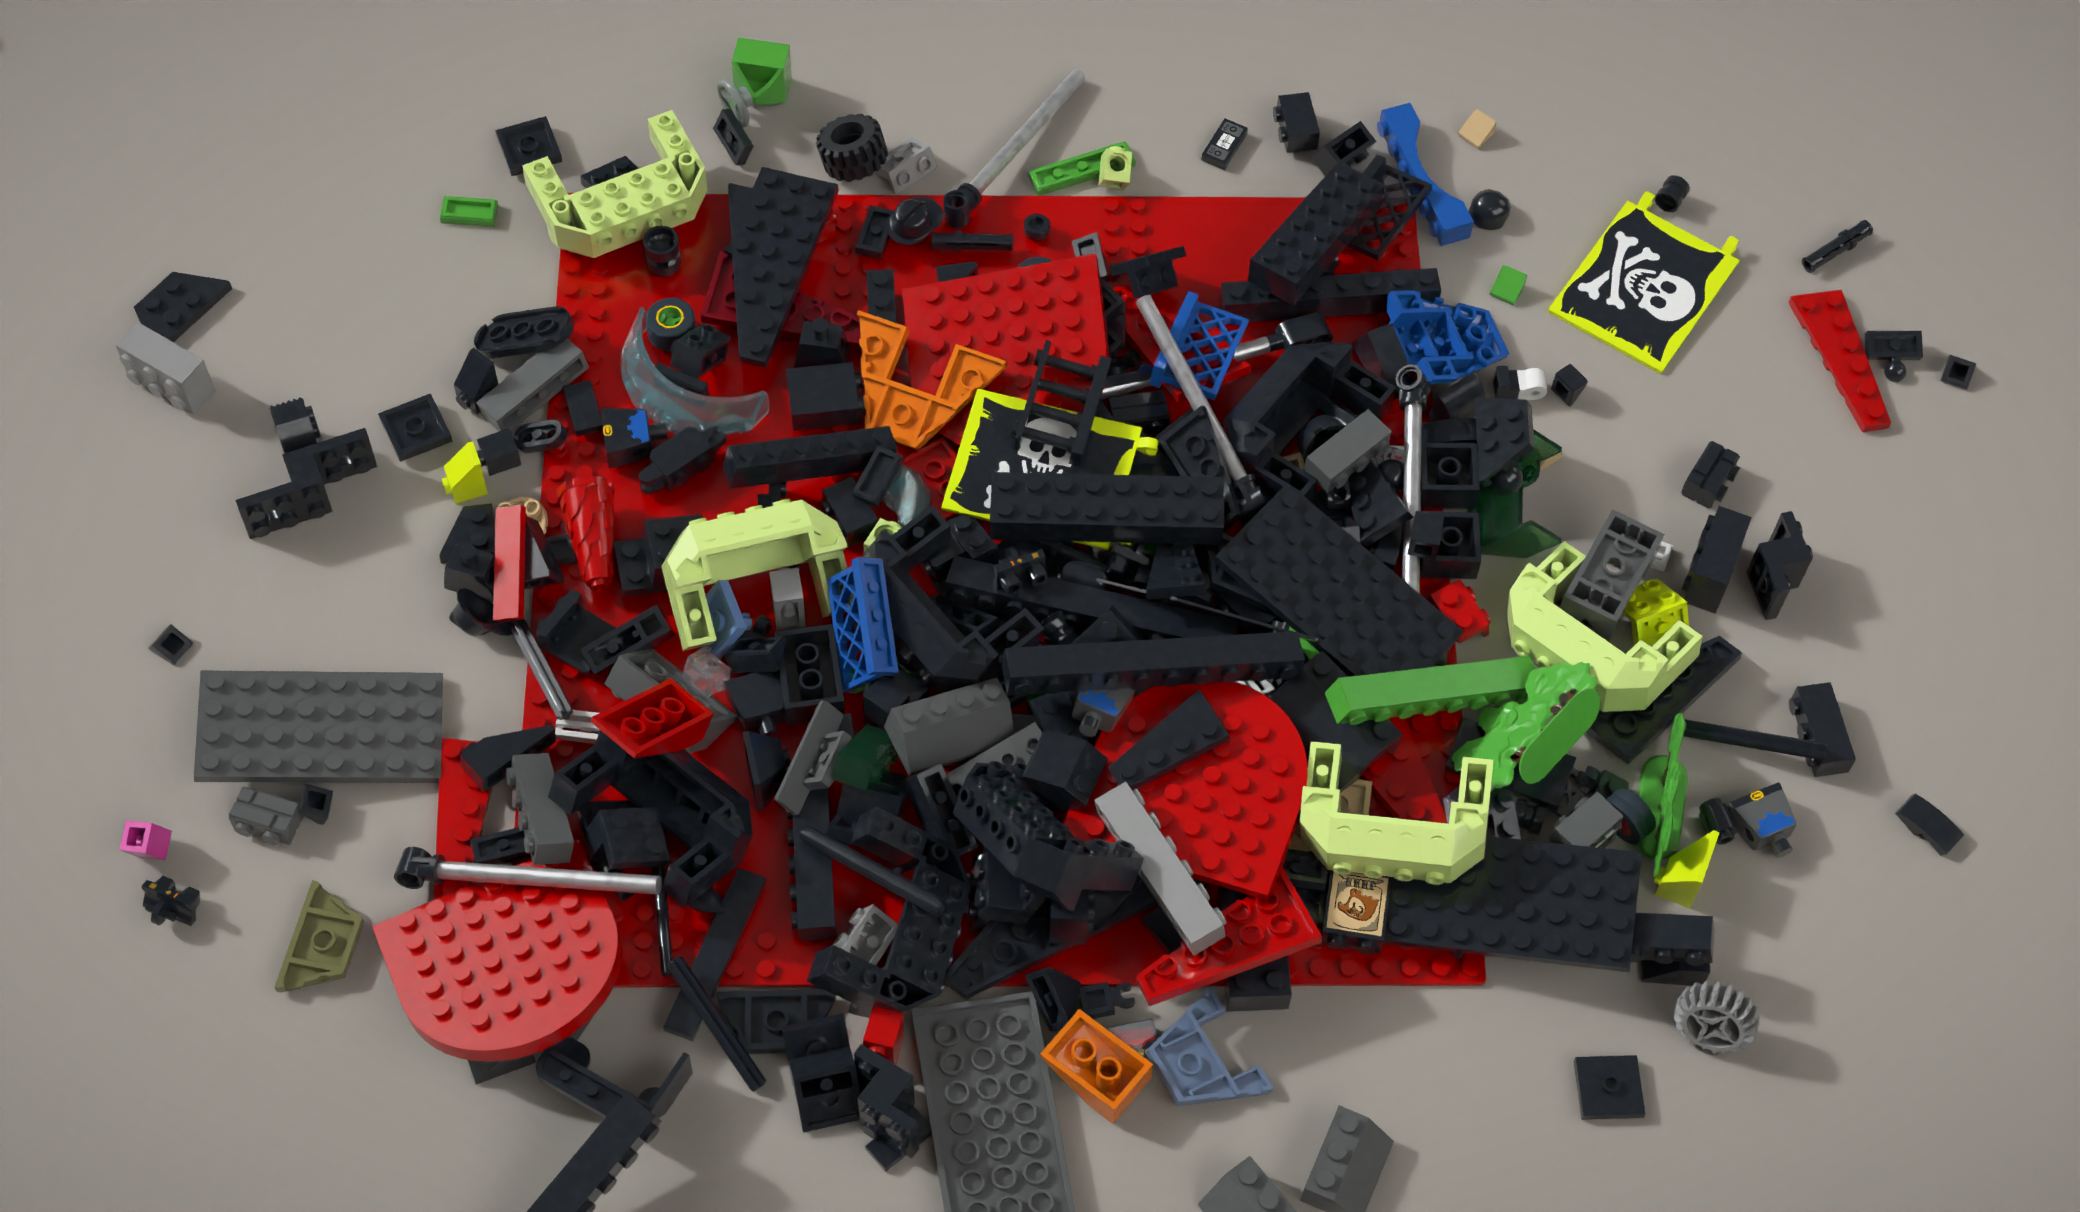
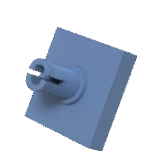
[702,580,752,662]

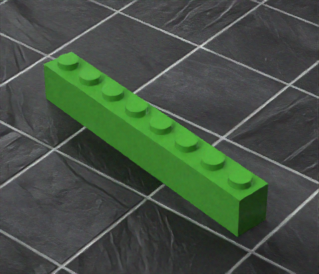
[1325,656,1535,725]

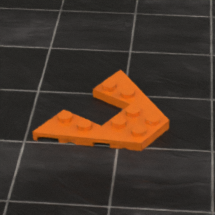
[857,310,1009,450]

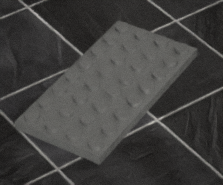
[194,670,443,783]
[912,991,1075,1212]

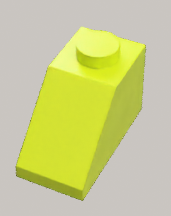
[442,441,488,504]

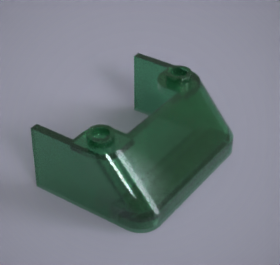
[1467,429,1562,558]

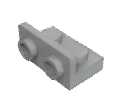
[874,138,937,194]
[833,904,898,965]

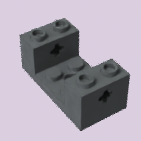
[1560,509,1665,642]

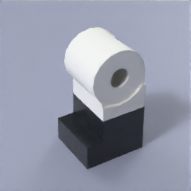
[1493,366,1547,401]

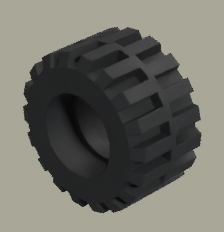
[816,113,888,182]

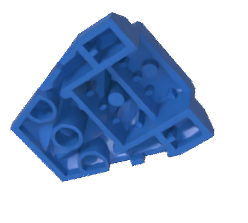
[1387,291,1510,384]

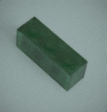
[832,724,899,791]

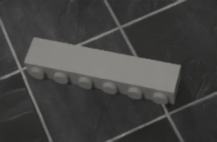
[1095,782,1227,956]

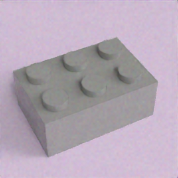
[116,322,215,414]

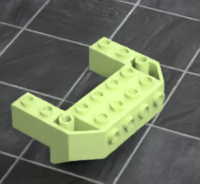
[522,110,707,258]
[661,499,854,651]
[1507,541,1703,712]
[1300,742,1493,885]

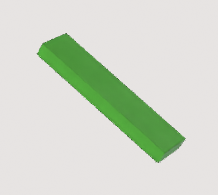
[1028,141,1136,196]

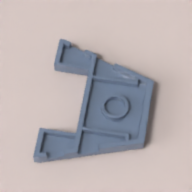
[1146,987,1274,1106]

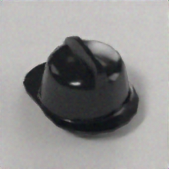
[886,197,944,245]
[449,588,513,636]

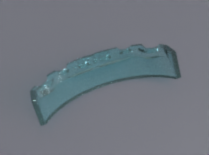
[621,307,770,434]

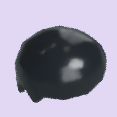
[1468,189,1511,230]

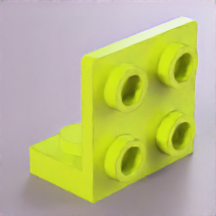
[1624,579,1689,646]

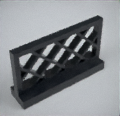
[1346,154,1432,261]

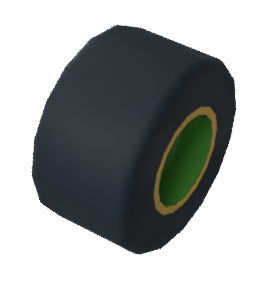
[645,298,696,352]

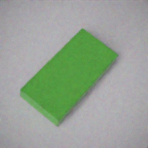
[440,196,499,227]

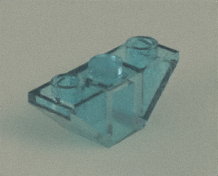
[866,465,932,527]

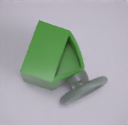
[717,37,792,127]

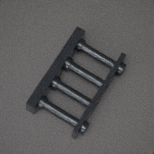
[1011,340,1111,467]

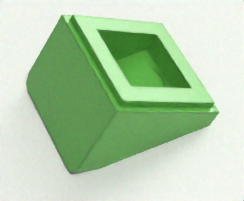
[1490,265,1527,305]

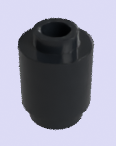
[1699,798,1738,845]

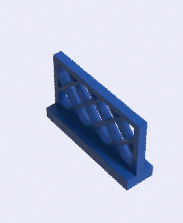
[1150,291,1249,400]
[827,557,899,692]

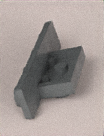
[775,700,852,815]

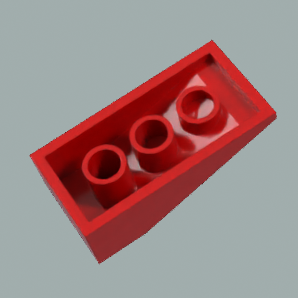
[590,678,714,758]

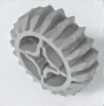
[1674,980,1760,1056]

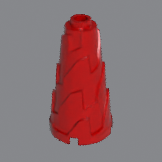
[556,476,615,591]

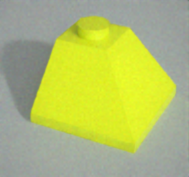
[1653,830,1720,908]

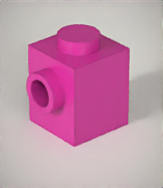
[119,820,172,860]

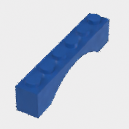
[1377,102,1474,246]

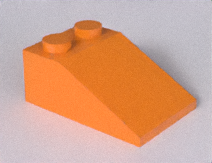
[1040,1009,1153,1124]

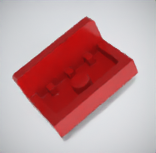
[1430,579,1491,644]

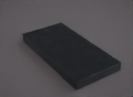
[1445,717,1576,811]

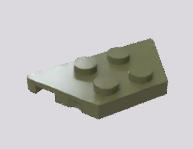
[275,880,364,993]

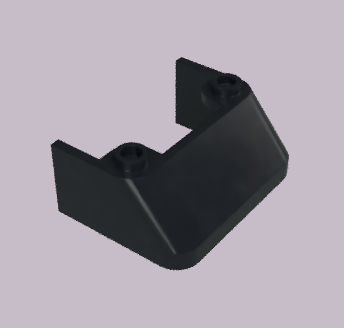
[536,1016,693,1119]

